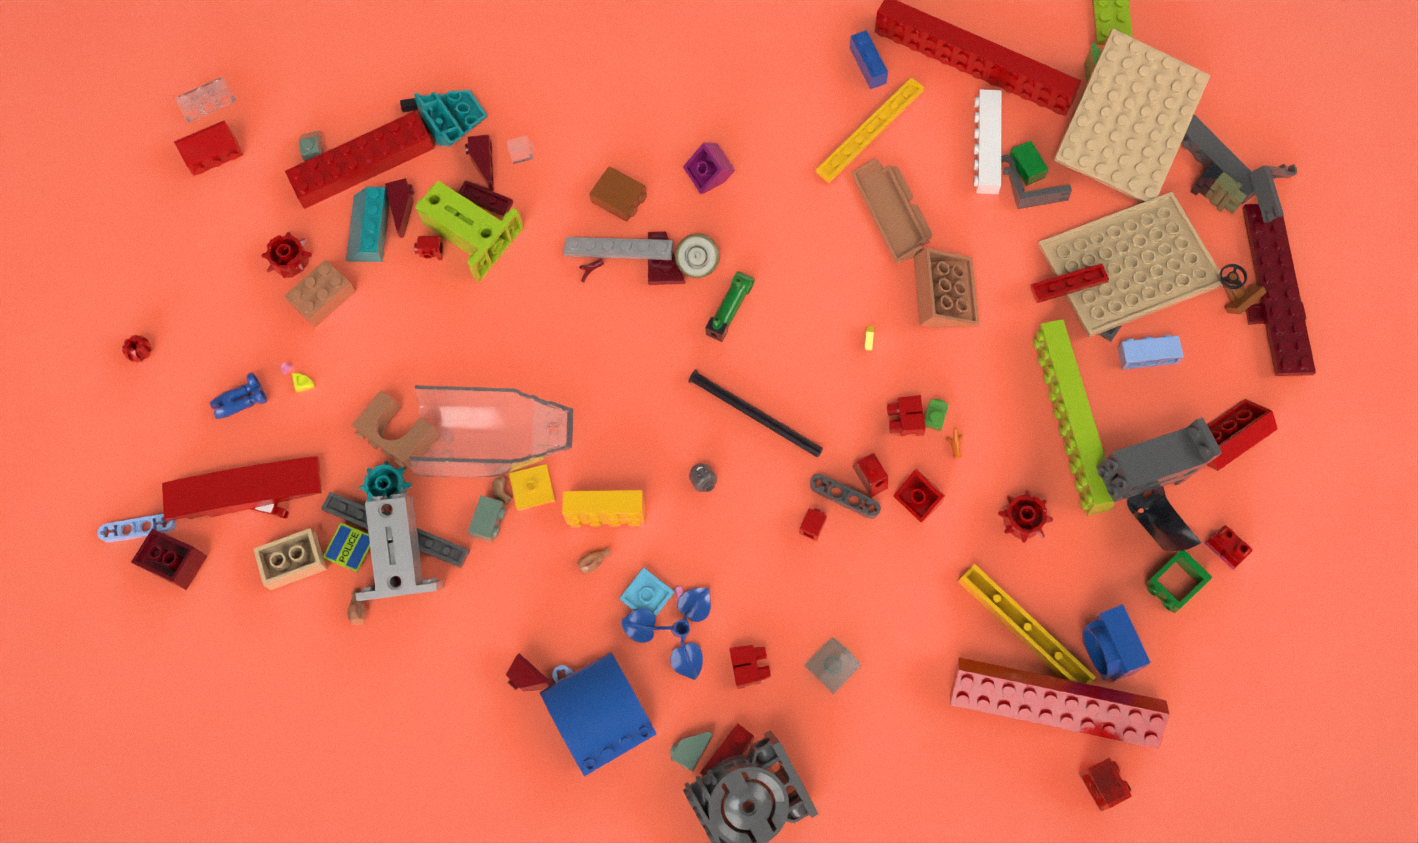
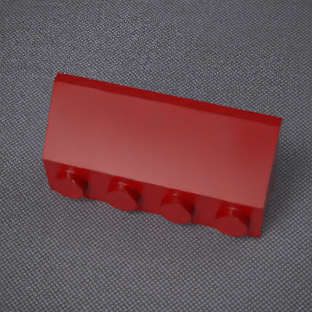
[1207,399,1278,471]

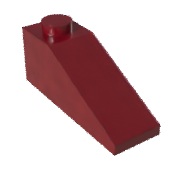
[465,135,494,191]
[385,178,415,238]

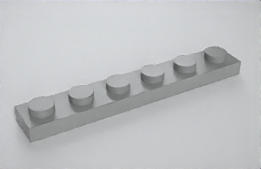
[563,237,674,260]

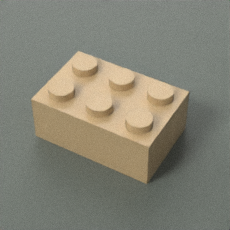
[253,528,327,590]

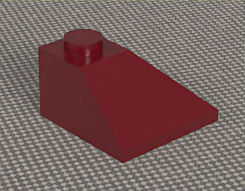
[506,653,553,692]

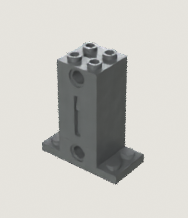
[1096,417,1222,503]

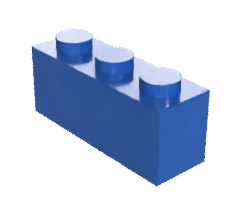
[849,30,888,90]

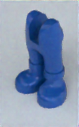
[209,372,267,419]

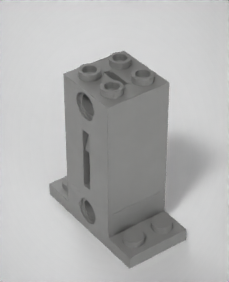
[355,493,444,601]

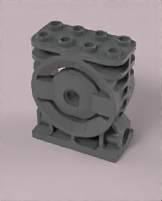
[683,730,819,843]

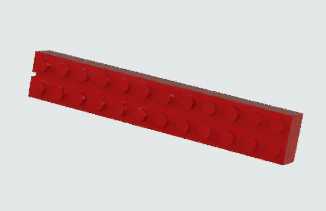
[874,0,1082,117]

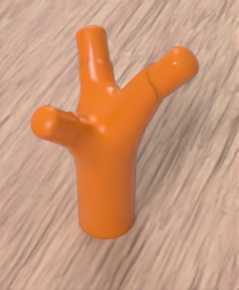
[946,427,964,459]

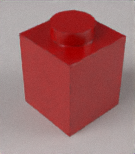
[799,508,827,542]

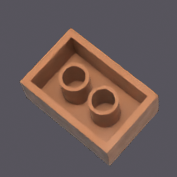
[284,260,356,328]

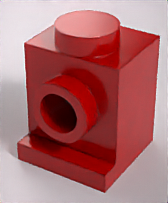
[414,236,443,260]

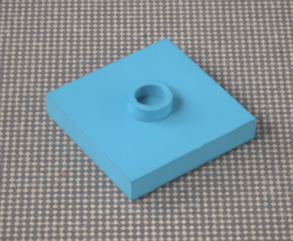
[619,567,675,617]

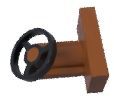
[1219,264,1266,315]

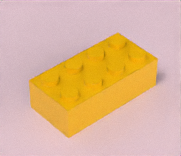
[562,490,645,527]

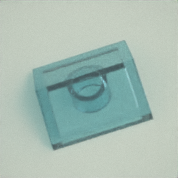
[804,637,862,695]

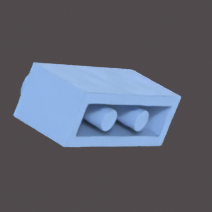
[1118,335,1184,370]

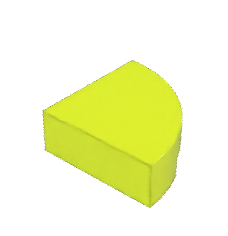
[865,326,874,350]
[292,373,315,392]

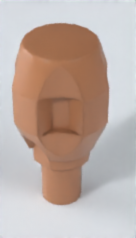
[577,547,611,574]
[347,590,367,626]

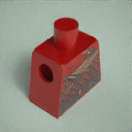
[852,453,888,498]

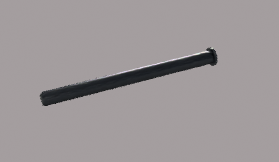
[688,369,823,457]

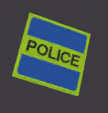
[322,522,370,573]

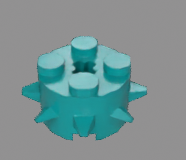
[359,461,412,508]

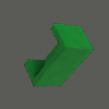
[1010,140,1049,186]

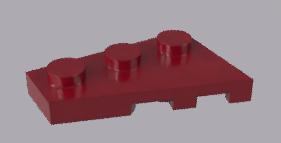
[648,231,685,285]

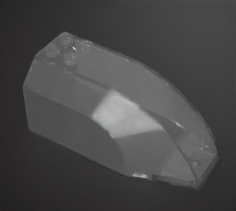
[409,385,573,478]

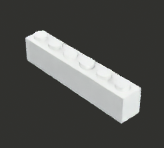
[973,89,1001,194]

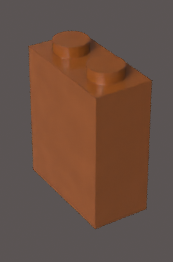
[589,166,647,222]

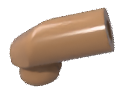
[492,476,512,505]

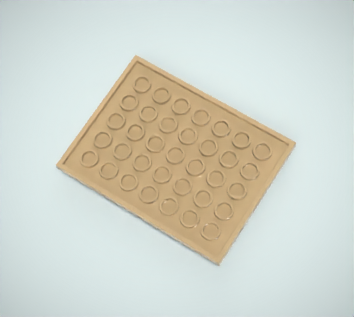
[1053,29,1211,205]
[1038,192,1223,338]

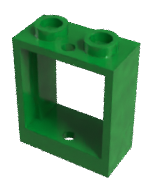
[1145,550,1213,614]

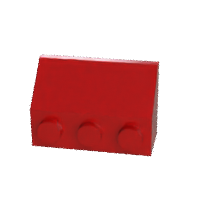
[174,120,243,176]

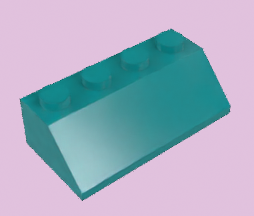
[346,187,389,262]

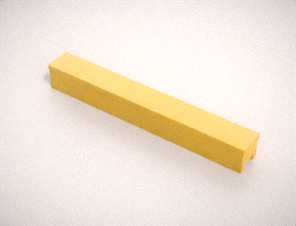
[958,564,1096,684]

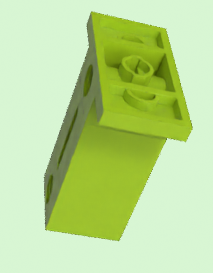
[415,181,524,282]

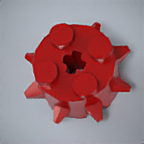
[261,232,312,278]
[998,490,1053,543]

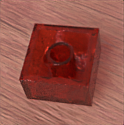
[1079,757,1132,812]

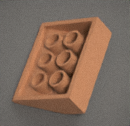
[914,248,979,328]

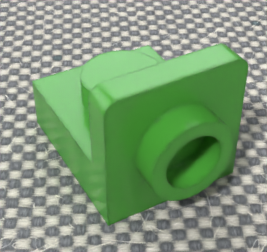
[924,399,949,431]

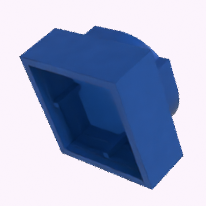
[1082,604,1151,682]

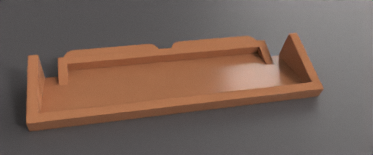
[851,158,933,264]

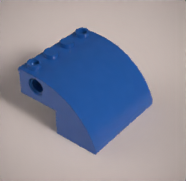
[539,652,657,777]

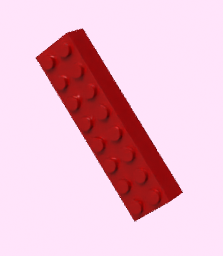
[285,111,434,209]

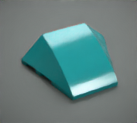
[414,90,487,147]

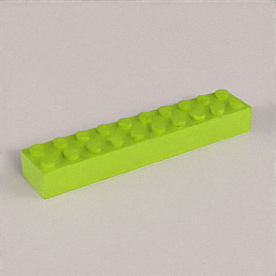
[1033,319,1117,516]

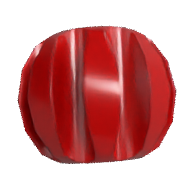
[122,335,152,363]

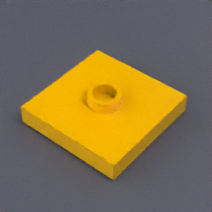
[509,464,555,511]

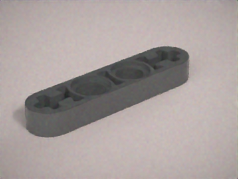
[810,474,881,519]

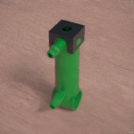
[705,271,755,342]

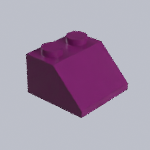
[683,142,735,194]

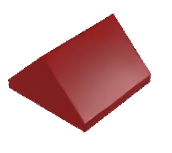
[893,469,945,523]

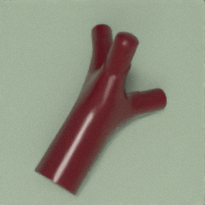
[579,258,604,283]

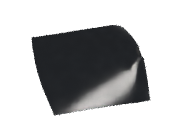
[1127,486,1202,551]

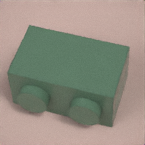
[468,495,507,543]

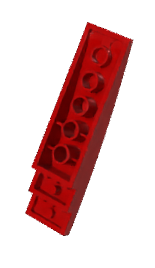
[162,456,322,521]

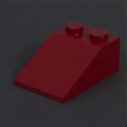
[131,528,207,590]

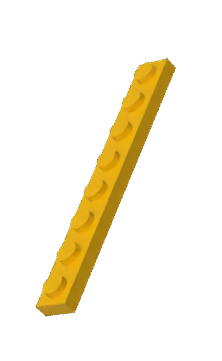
[816,77,925,183]

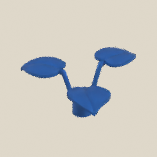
[621,588,711,680]

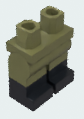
[1190,163,1247,214]

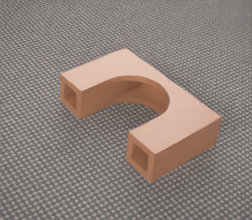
[351,390,441,470]

